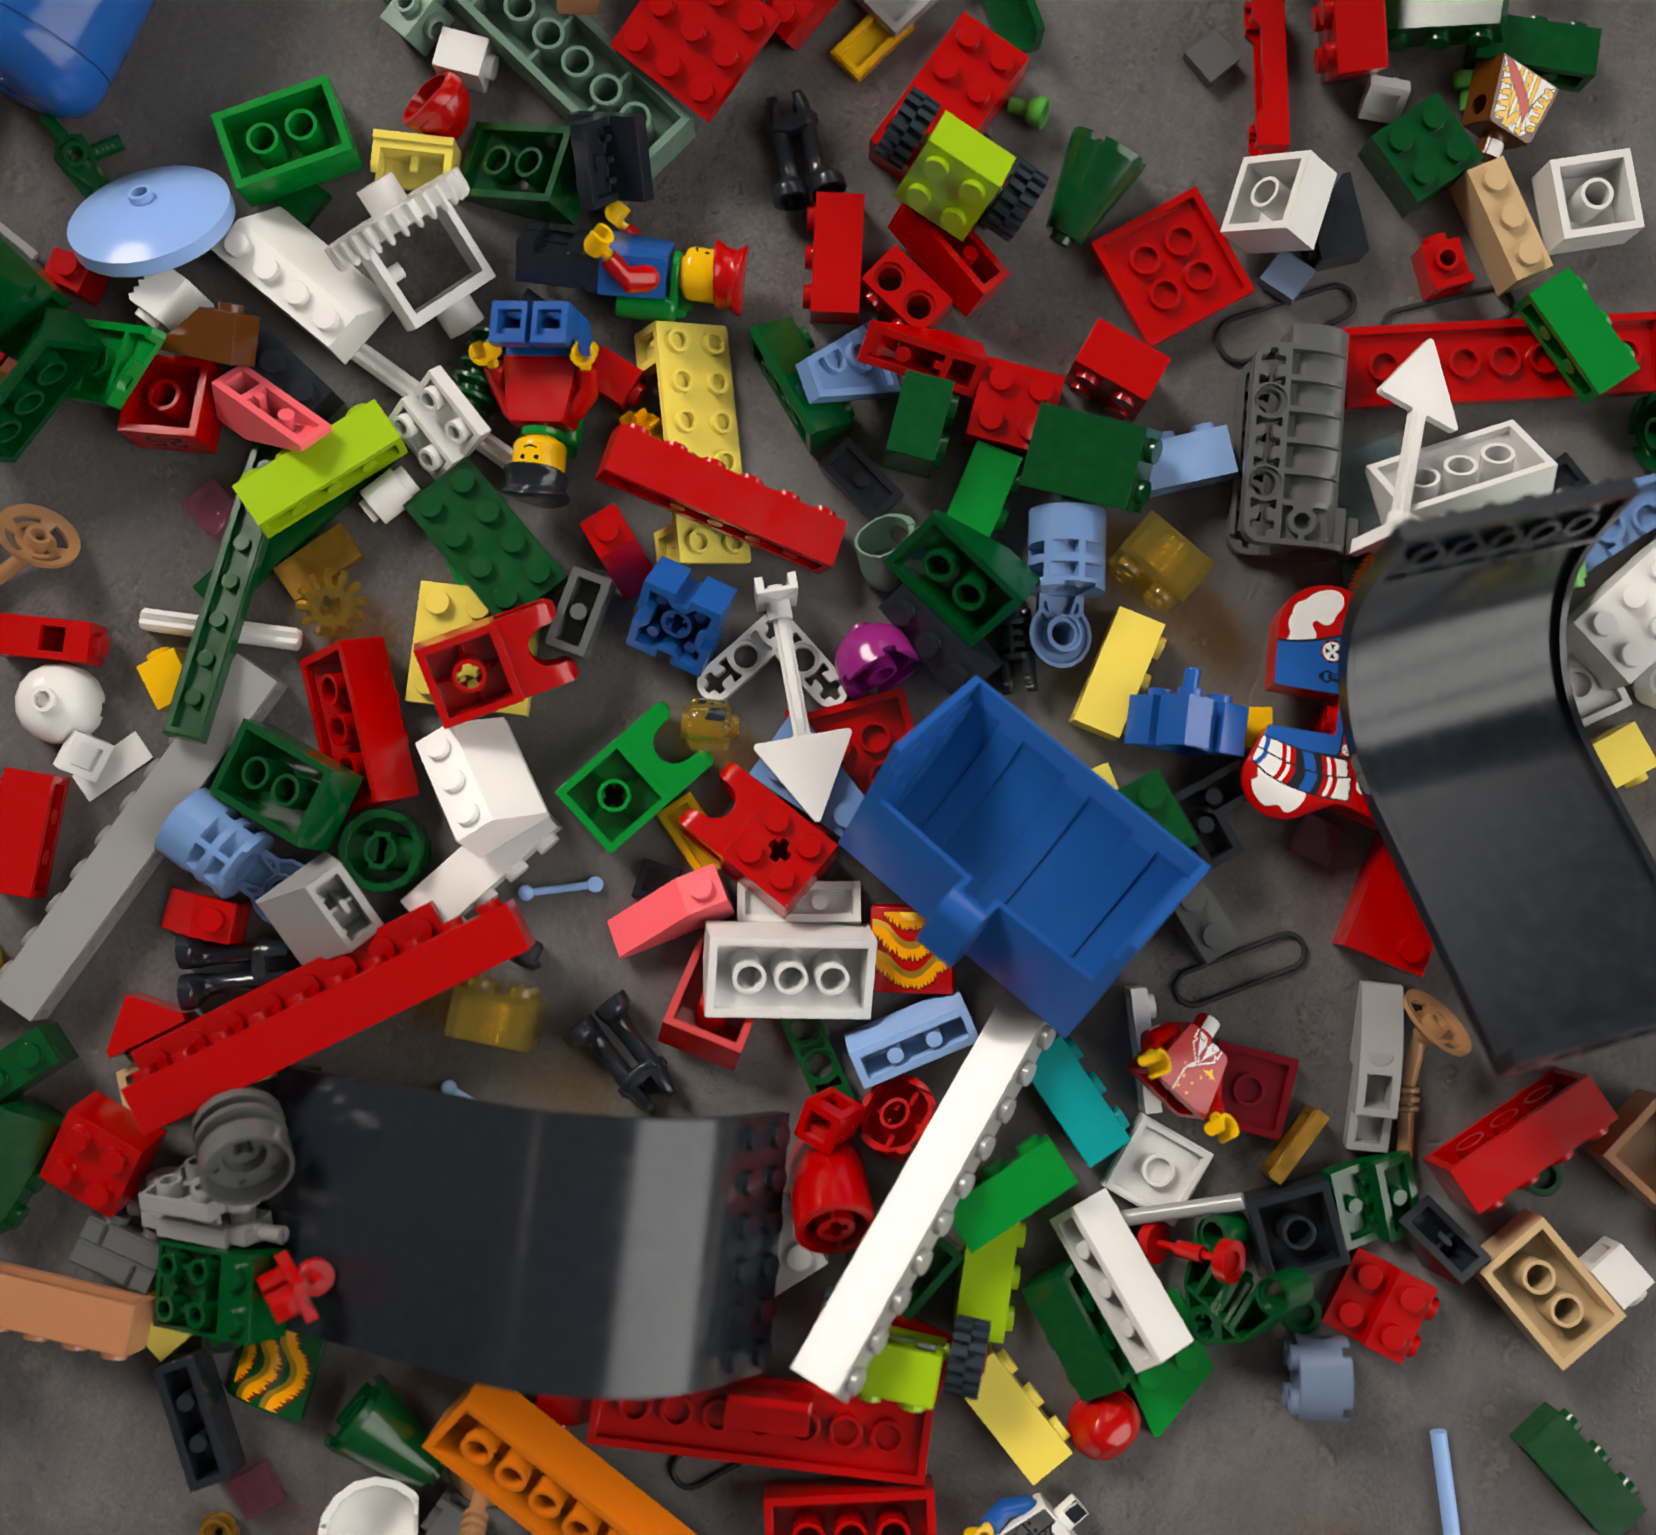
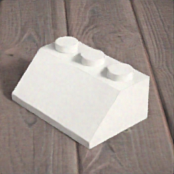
[415,717,550,858]

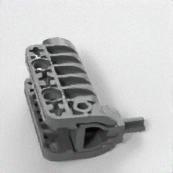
[1225,324,1372,562]

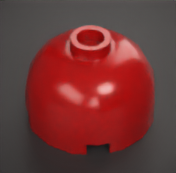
[859,1075,940,1163]

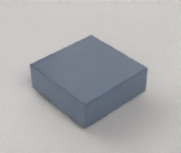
[1257,252,1316,306]

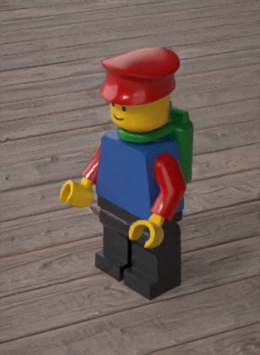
[515,201,749,322]

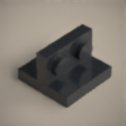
[568,111,654,210]

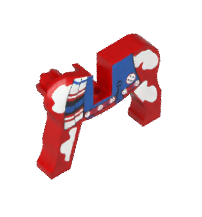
[1241,585,1378,830]

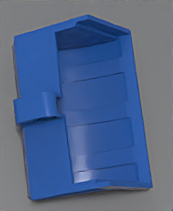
[838,675,1211,1039]

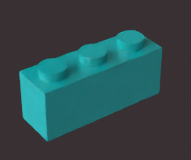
[1031,1032,1131,1168]

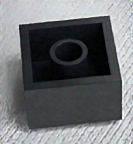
[1240,1173,1351,1278]

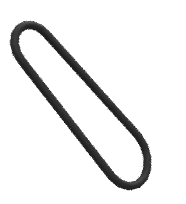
[1214,282,1357,365]

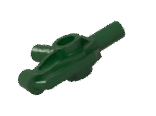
[37,114,126,199]

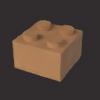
[1583,1088,1656,1210]

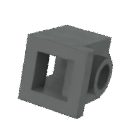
[421,1484,471,1535]

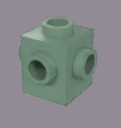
[380,0,455,57]

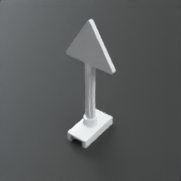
[1350,338,1458,557]
[754,571,852,823]

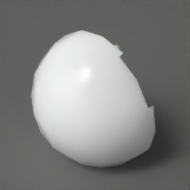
[317,1476,419,1535]

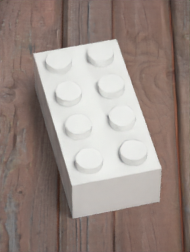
[1566,535,1656,692]

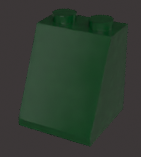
[1019,402,1163,513]

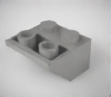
[255,851,384,965]

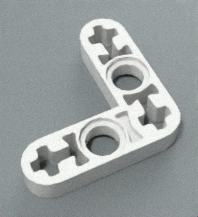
[697,614,847,708]

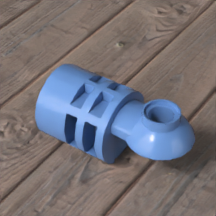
[1027,502,1107,668]
[154,787,305,924]

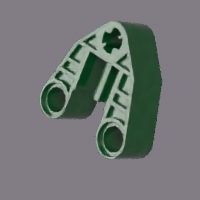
[1184,1210,1314,1346]

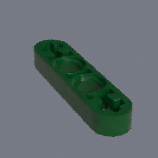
[779,1018,855,1100]

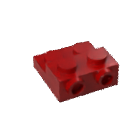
[1321,1247,1439,1365]

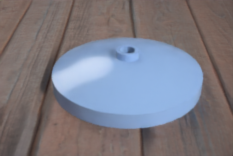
[67,165,236,277]

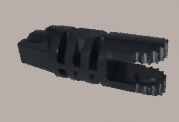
[996,603,1038,695]

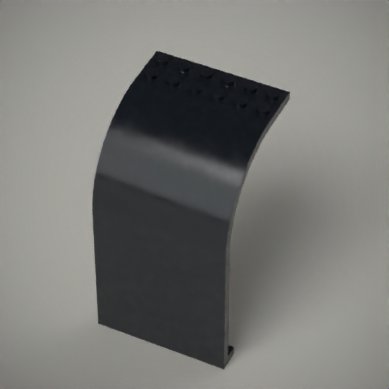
[1338,476,1656,1080]
[261,1065,791,1399]

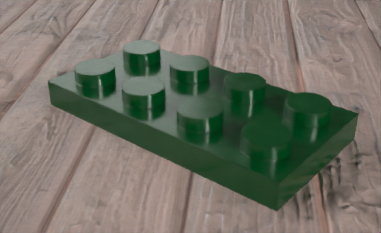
[403,457,568,616]

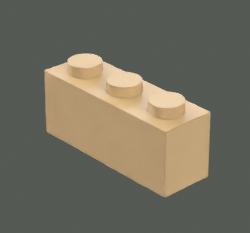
[1449,156,1554,297]

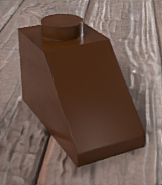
[159,301,260,367]

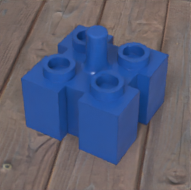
[625,556,738,677]
[1124,667,1249,757]

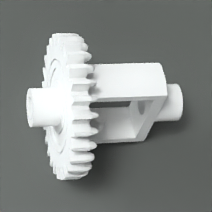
[324,167,496,339]

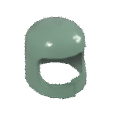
[855,514,917,592]

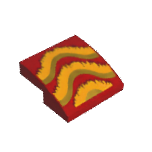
[870,904,956,994]

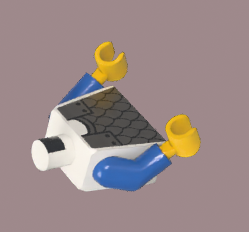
[963,1493,1089,1535]

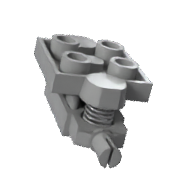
[127,1155,289,1249]

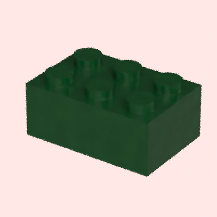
[208,718,364,852]

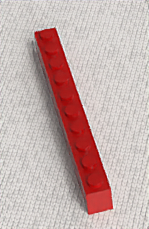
[120,897,535,1136]

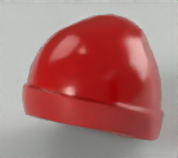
[402,71,471,141]
[1066,1391,1141,1461]

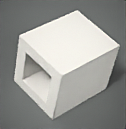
[432,26,499,93]
[1578,1236,1655,1310]

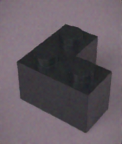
[1172,758,1248,871]

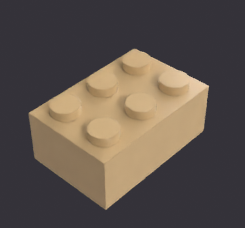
[1474,1208,1627,1371]

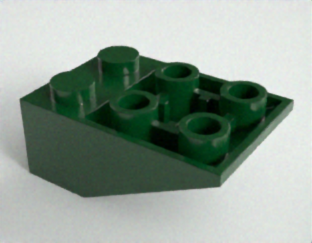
[0,234,72,356]
[154,1240,291,1346]

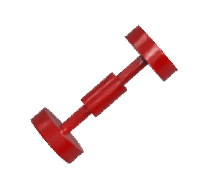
[1137,1222,1246,1284]

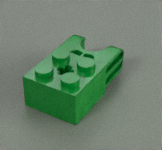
[555,701,715,855]

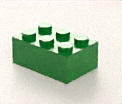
[210,74,365,208]

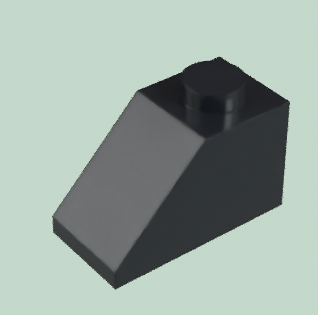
[1301,172,1369,272]

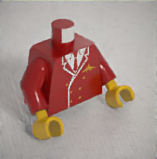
[1127,1012,1239,1144]

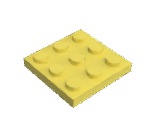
[405,580,540,717]

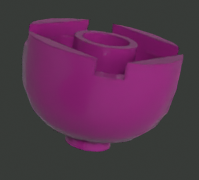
[835,622,919,699]

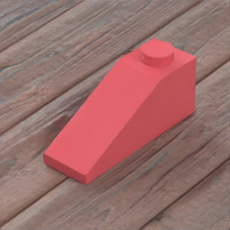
[211,366,332,452]
[607,863,736,960]

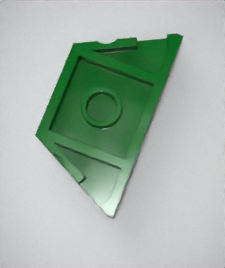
[67,318,167,409]
[1129,1287,1214,1438]

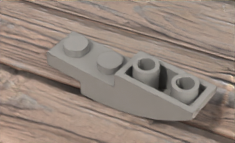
[1342,980,1404,1153]

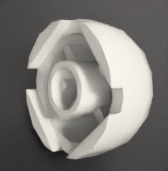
[15,663,105,744]

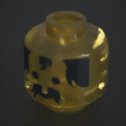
[680,697,740,752]

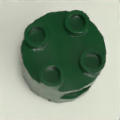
[338,809,431,892]

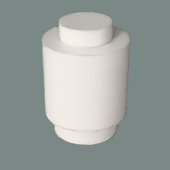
[358,465,422,524]

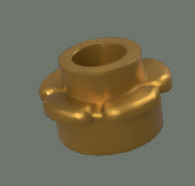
[198,1511,240,1535]

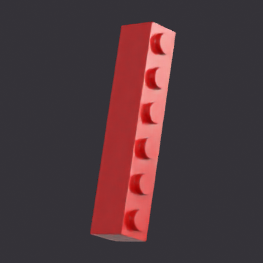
[595,423,848,574]

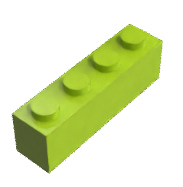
[232,399,408,539]
[950,1163,1026,1344]

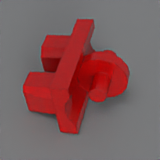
[256,1250,335,1324]

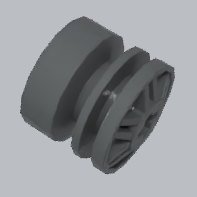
[191,1088,295,1206]

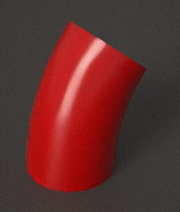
[788,1138,876,1255]

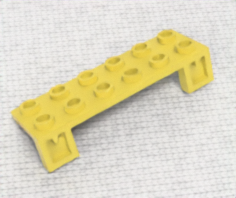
[634,320,751,566]

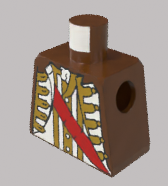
[1462,53,1559,163]

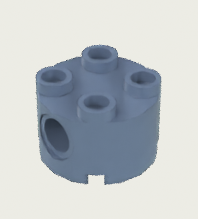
[1281,1333,1354,1423]

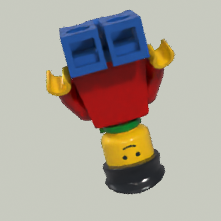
[468,301,599,509]

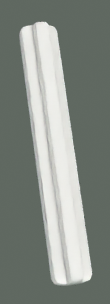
[139,608,303,651]

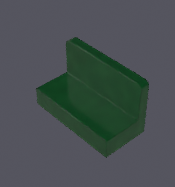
[980,0,1045,54]

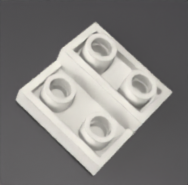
[388,365,491,481]

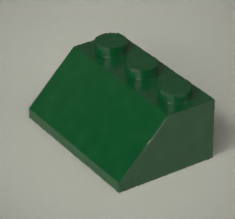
[748,317,855,455]
[0,1096,66,1234]

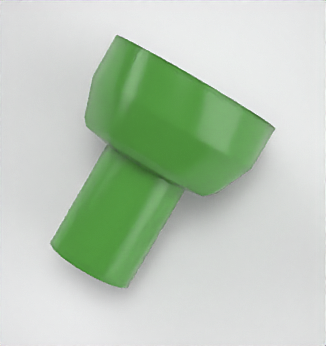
[1452,69,1474,113]
[1007,96,1051,130]

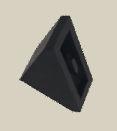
[1397,1195,1492,1287]

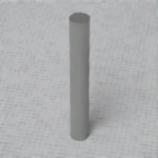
[1119,1192,1246,1226]

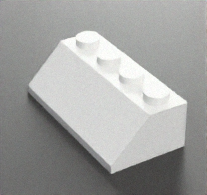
[211,206,393,365]
[1365,419,1558,525]
[703,920,877,1019]

